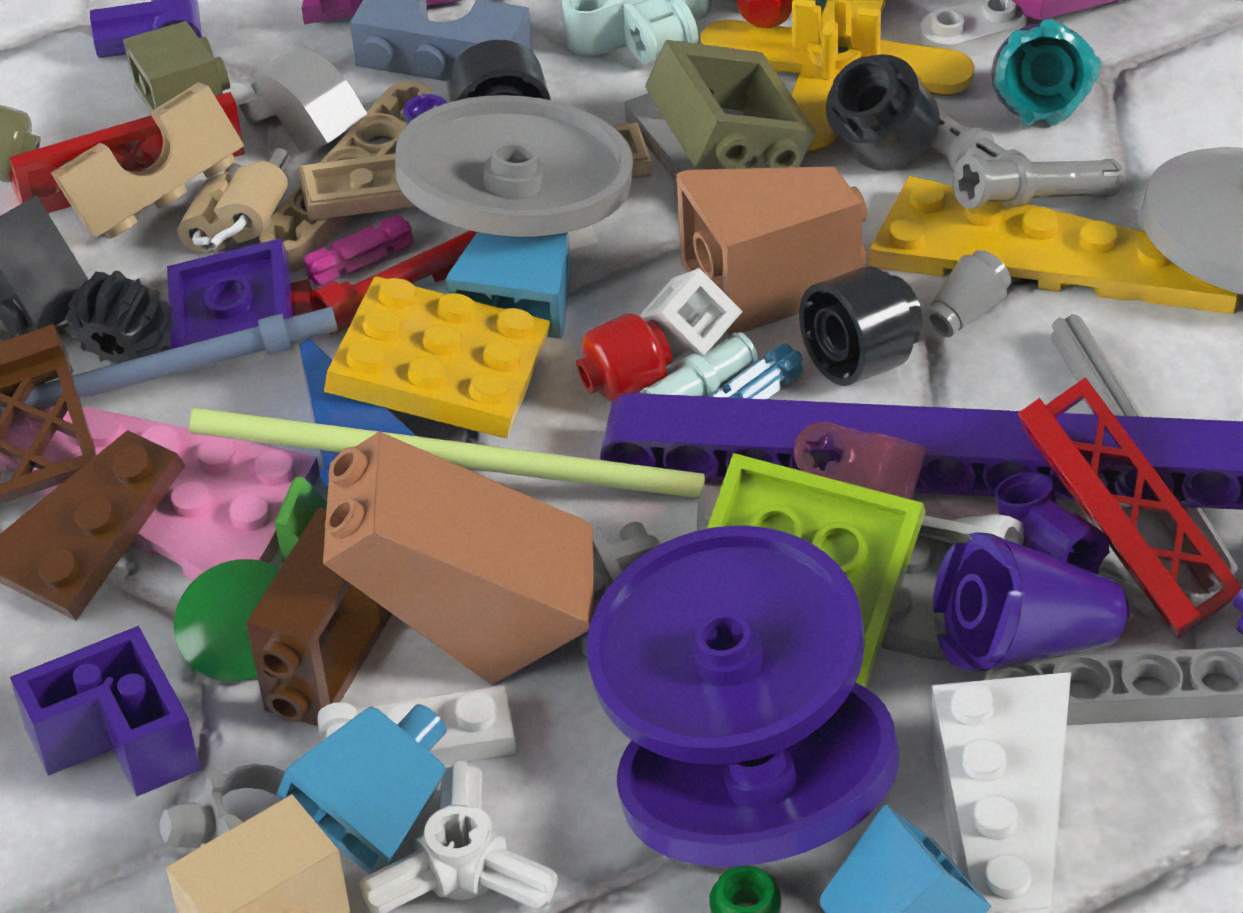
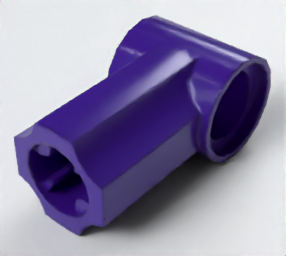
[90,0,202,58]
[995,472,1110,574]

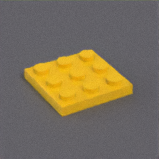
[324,276,550,439]

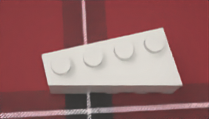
[930,672,1071,913]

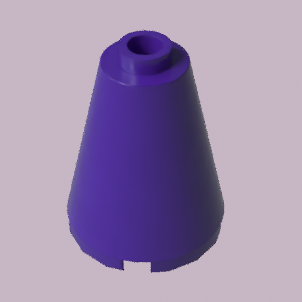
[933,532,1130,671]

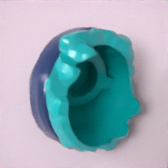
[991,19,1102,126]

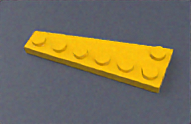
[869,176,1242,314]

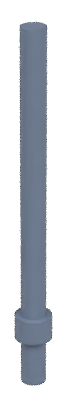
[0,307,338,416]

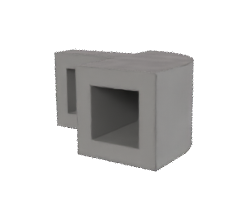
[238,46,367,153]

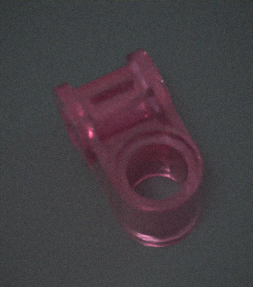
[794,422,927,500]

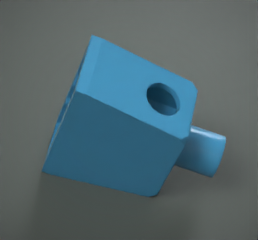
[446,232,571,339]
[276,704,447,875]
[820,804,992,913]

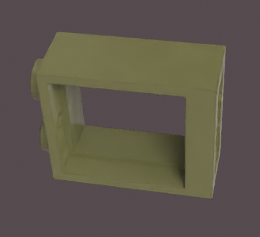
[645,40,816,169]

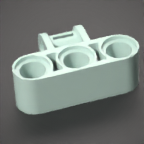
[562,0,711,64]

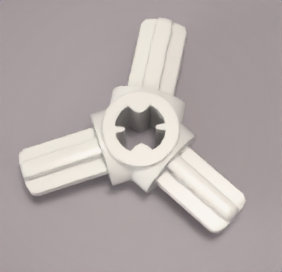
[359,760,558,913]

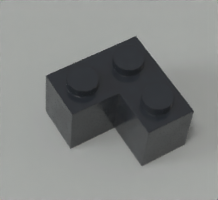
[0,195,89,335]

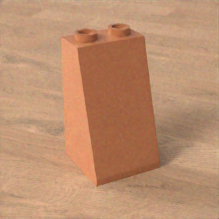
[323,431,594,685]

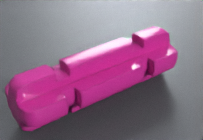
[303,215,414,287]

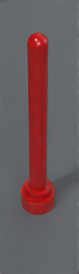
[310,230,477,335]

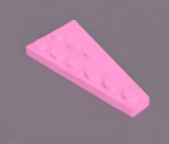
[0,406,320,581]

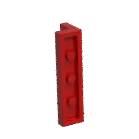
[9,92,245,213]
[1018,377,1242,639]

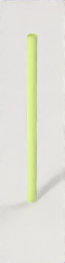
[189,407,705,499]

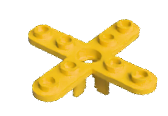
[700,0,975,151]

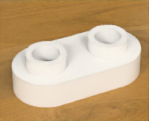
[919,0,1027,57]

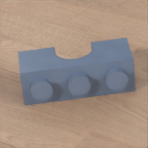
[350,0,533,81]

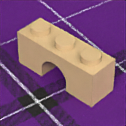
[51,82,245,239]

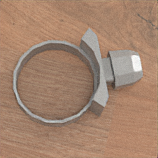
[159,764,285,848]

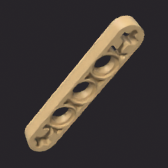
[259,81,433,272]

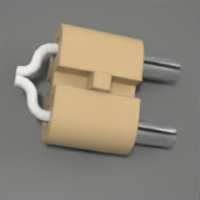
[177,148,290,253]

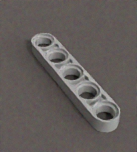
[984,646,1243,725]

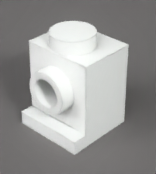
[640,268,743,356]

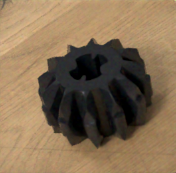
[65,270,174,364]

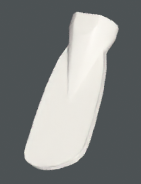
[919,514,1024,546]

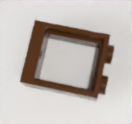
[246,508,392,726]

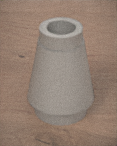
[925,250,1011,337]

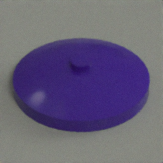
[587,526,865,765]
[617,682,900,867]

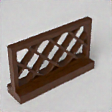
[0,324,97,504]

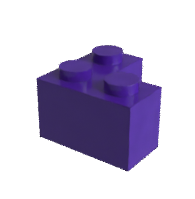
[10,625,201,797]

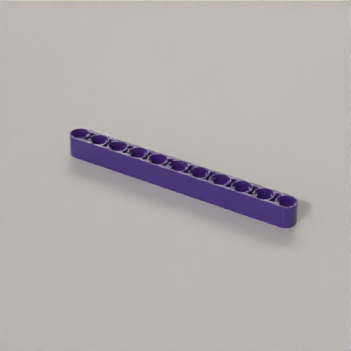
[600,393,1243,510]

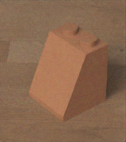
[676,166,867,335]

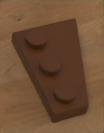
[0,430,185,621]

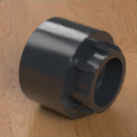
[447,40,551,102]
[826,54,940,170]
[799,266,923,386]

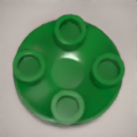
[174,559,280,682]

